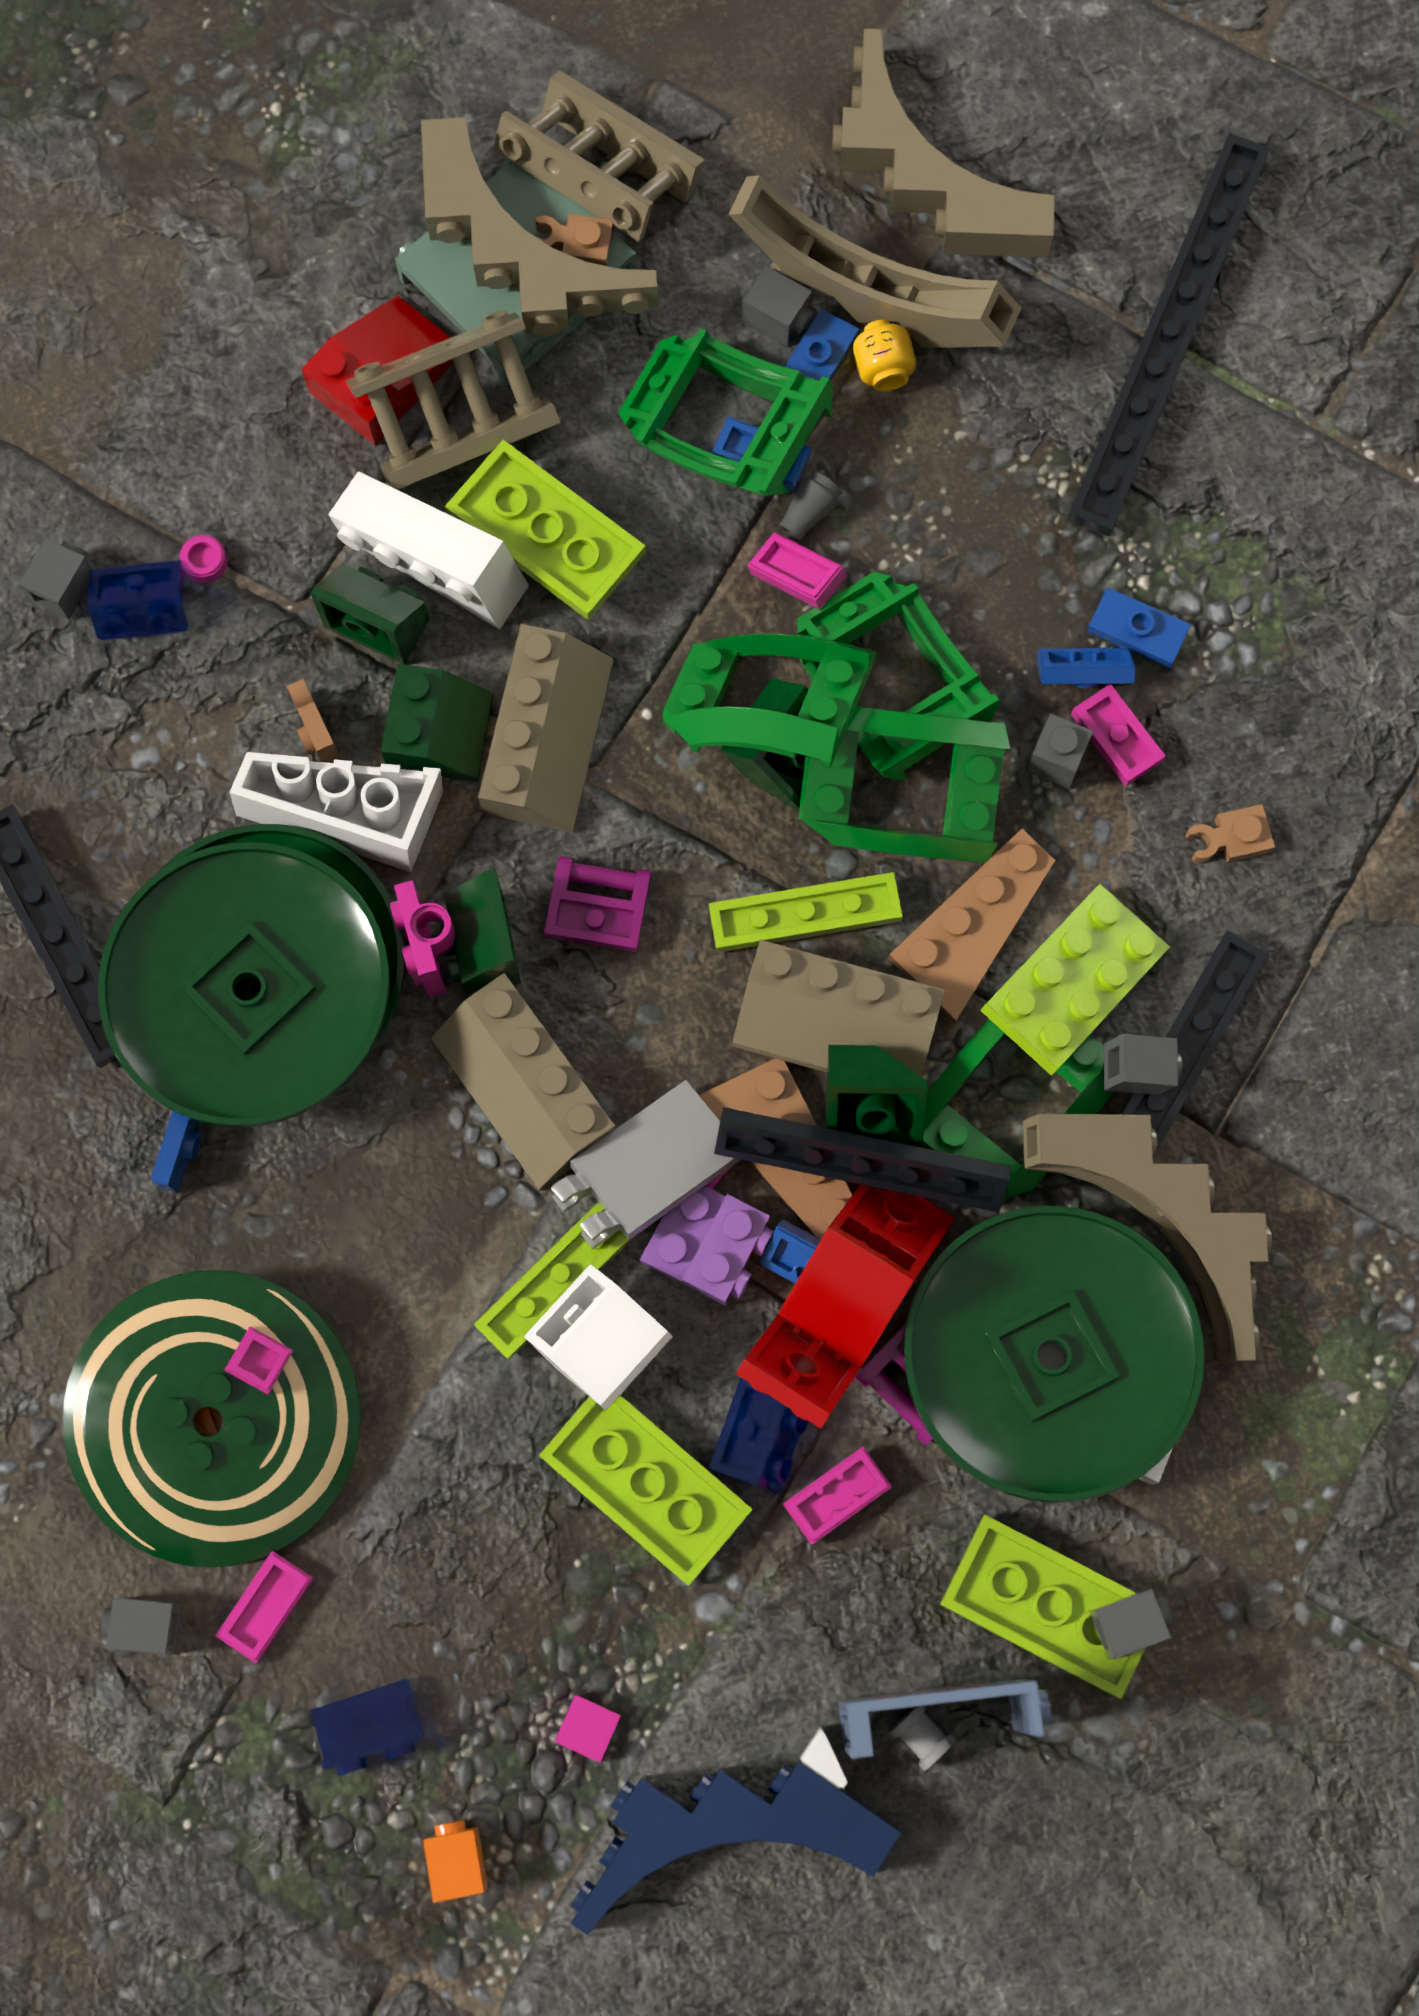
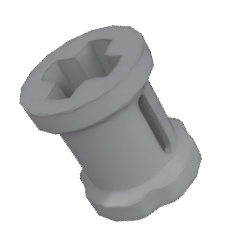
[889,1705,956,1771]

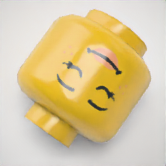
[853,320,916,392]

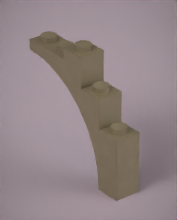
[832,29,1054,258]
[421,117,659,336]
[728,175,1021,348]
[1023,1114,1272,1364]

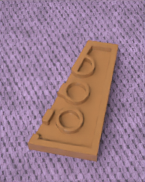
[888,829,1055,1024]
[699,1058,852,1240]

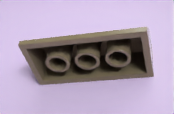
[478,624,614,833]
[732,940,945,1076]
[431,973,616,1191]

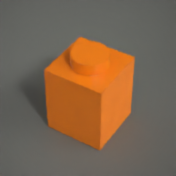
[423,1820,488,1903]

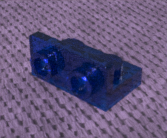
[87,560,188,640]
[708,1377,808,1494]
[310,1679,425,1776]

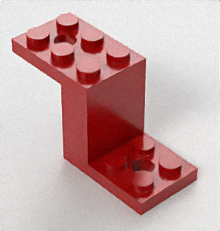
[736,1184,955,1429]

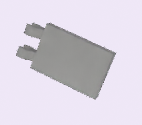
[551,1080,740,1249]

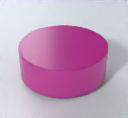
[180,535,228,583]

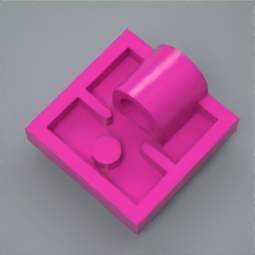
[390,880,455,998]

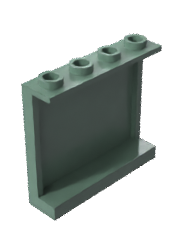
[395,159,637,387]

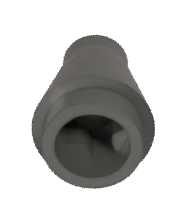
[779,471,842,541]

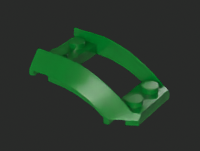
[618,329,833,496]
[797,571,1000,781]
[663,633,876,768]
[798,706,1010,863]
[923,1019,1115,1201]

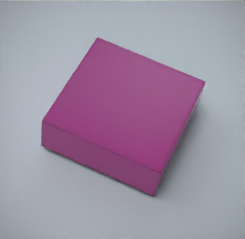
[224,1327,293,1395]
[554,1694,621,1763]

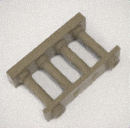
[493,70,705,242]
[346,310,561,490]

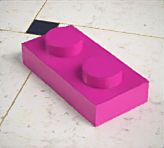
[1071,684,1166,787]

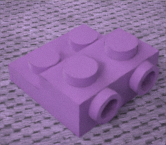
[640,1186,774,1307]

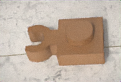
[536,214,614,266]
[286,679,340,763]
[1185,804,1275,863]

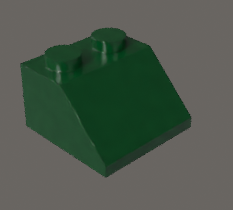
[310,564,430,664]
[381,663,494,782]
[720,678,809,813]
[440,869,521,995]
[825,1044,928,1148]

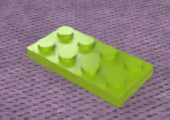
[445,440,646,621]
[980,884,1170,1076]
[539,1395,753,1587]
[939,1514,1145,1699]

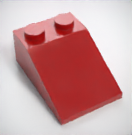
[301,295,453,446]

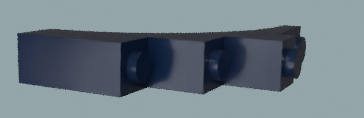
[570,1760,901,1935]

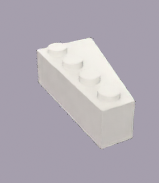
[328,471,529,630]
[229,752,443,872]

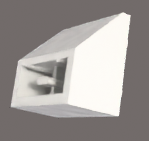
[524,1264,673,1410]

